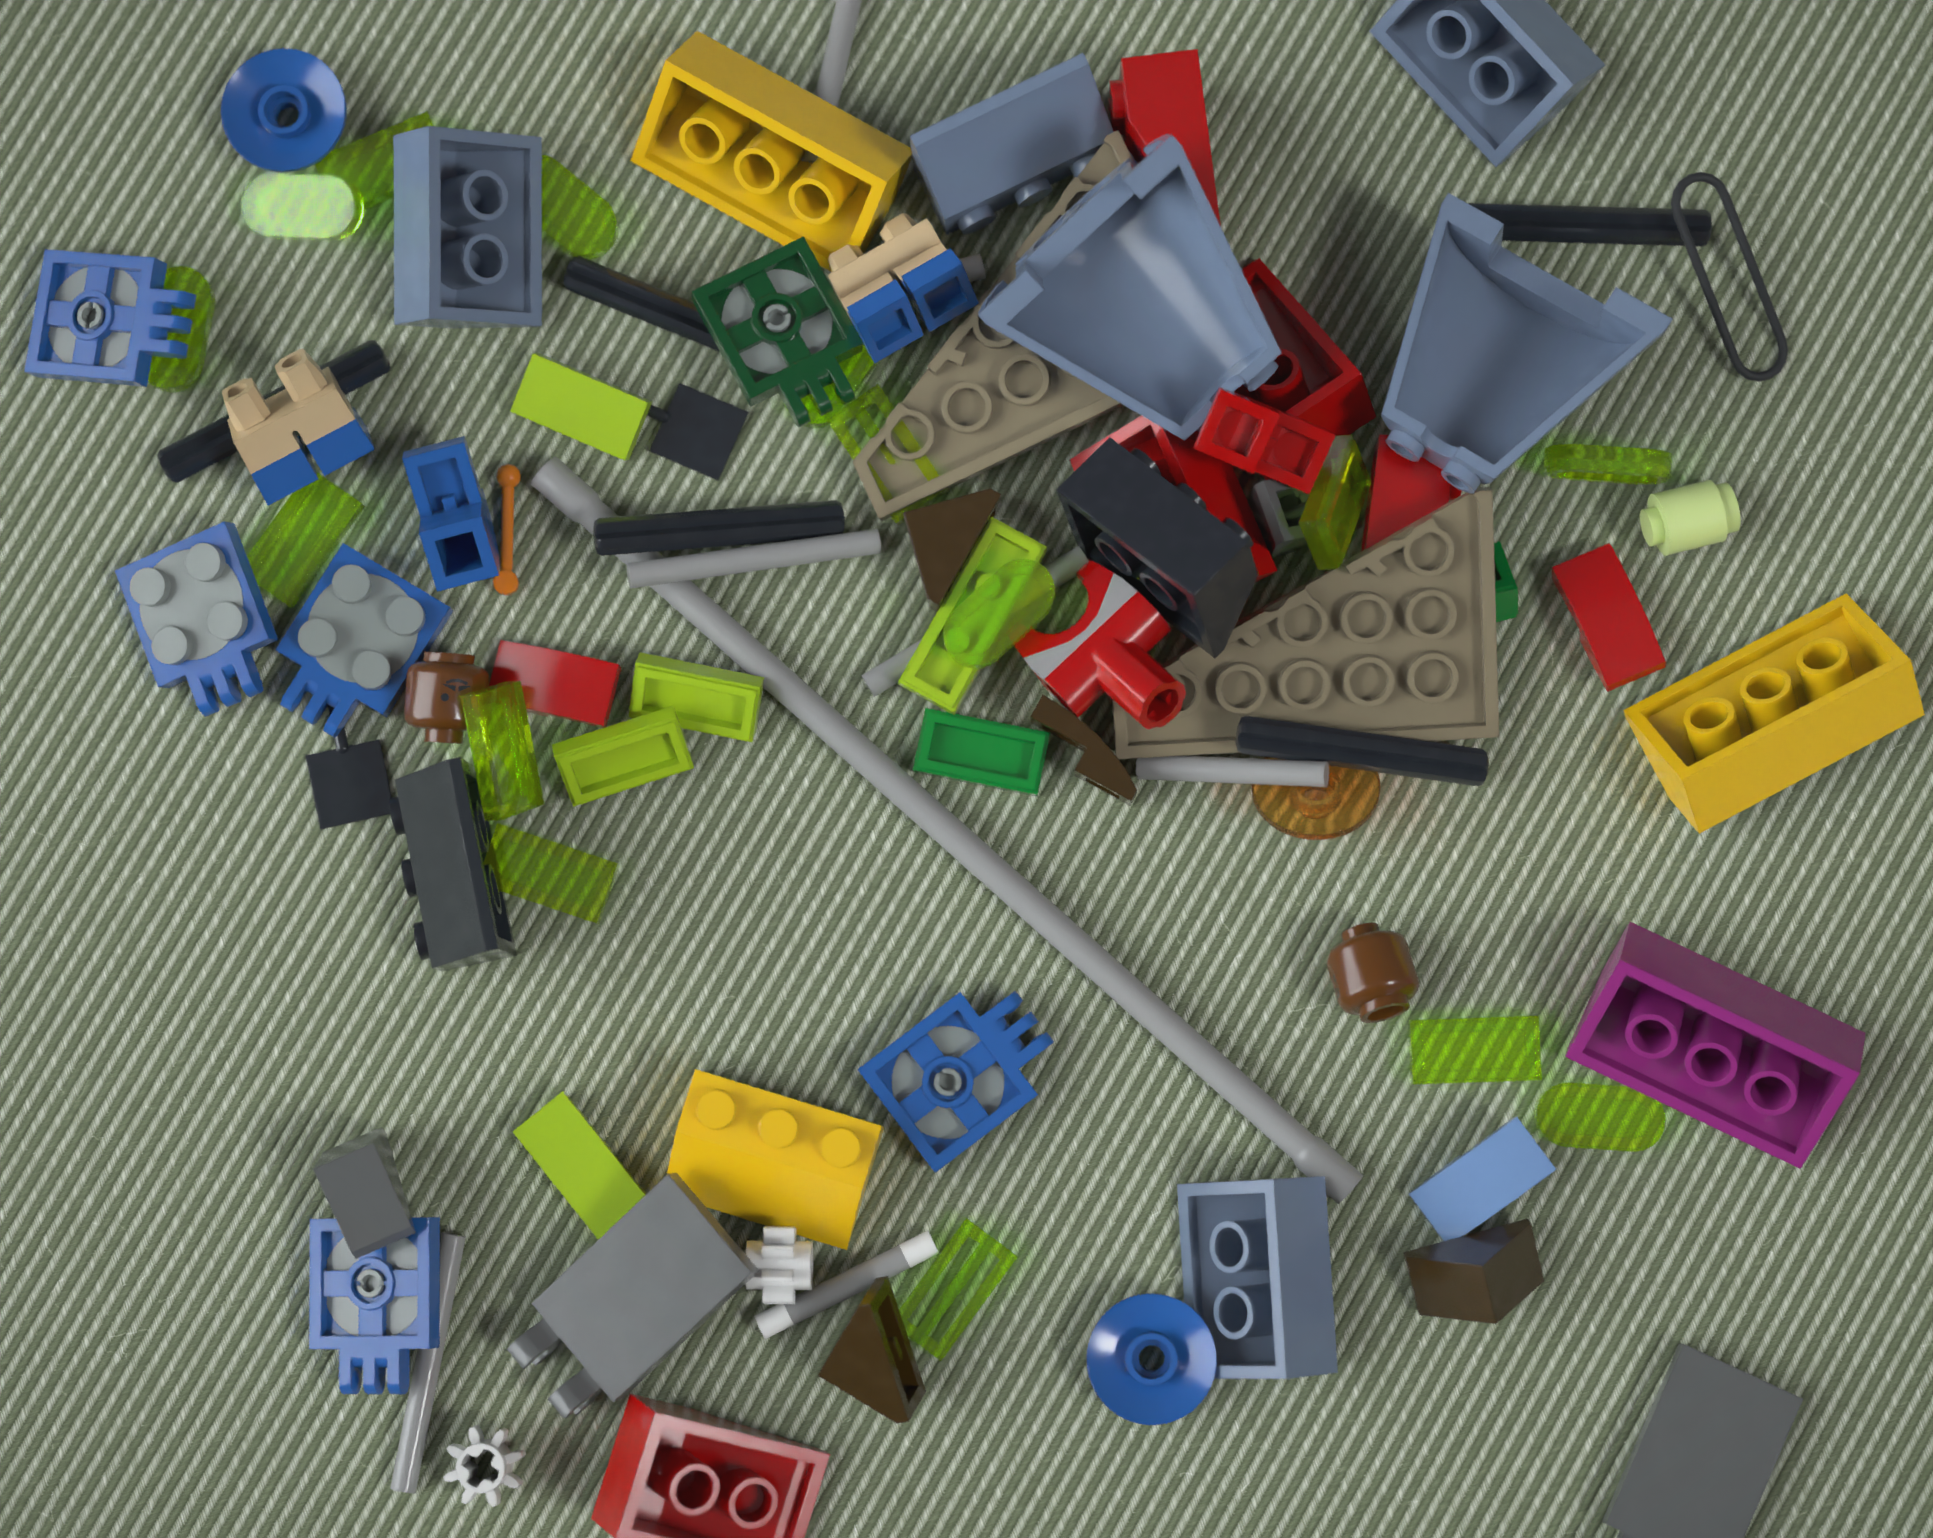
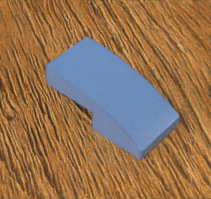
[1408,1117,1556,1241]

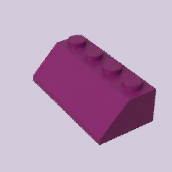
[1565,921,1866,1169]

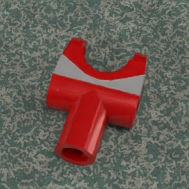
[1008,560,1186,730]

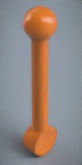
[493,464,521,596]

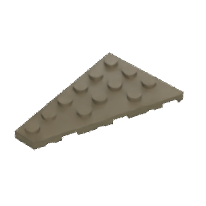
[853,130,1133,521]
[1112,487,1499,759]

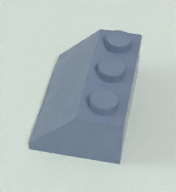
[1370,0,1605,167]
[910,53,1113,235]
[394,126,542,329]
[1177,1176,1338,1379]

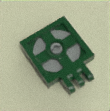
[691,236,863,427]

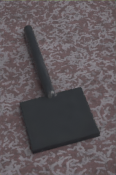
[647,383,749,481]
[306,705,392,830]

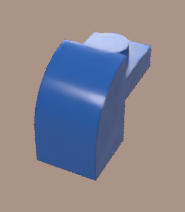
[402,436,500,592]

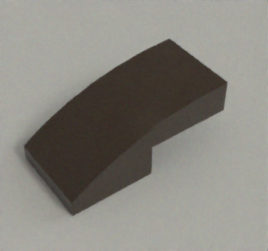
[1030,695,1137,806]

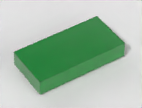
[913,708,1050,797]

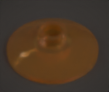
[1252,757,1380,840]

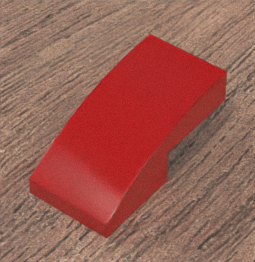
[1193,387,1336,494]
[1552,543,1666,692]
[488,640,622,728]

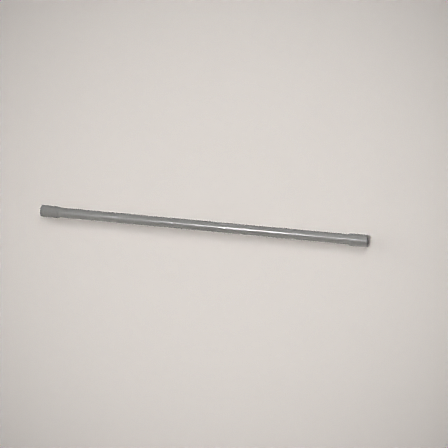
[531,456,1364,1204]

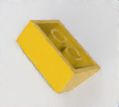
[667,1069,884,1250]

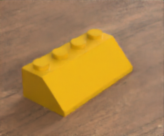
[630,31,912,272]
[1623,593,1925,834]

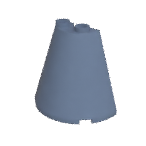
[978,134,1281,441]
[1381,193,1672,494]

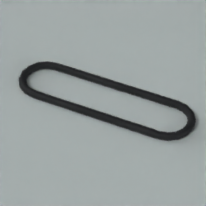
[1671,172,1788,382]

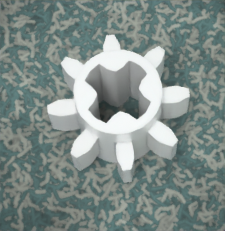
[746,1226,813,1304]
[443,1425,526,1507]

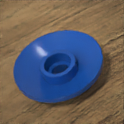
[221,48,347,173]
[1086,1293,1217,1425]

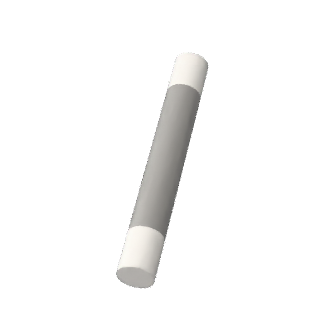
[754,1230,939,1339]

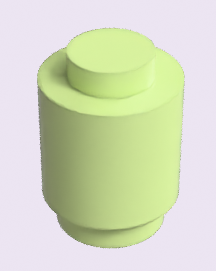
[1640,480,1741,556]

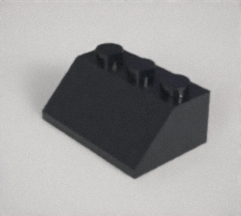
[1056,437,1258,658]
[389,757,517,972]

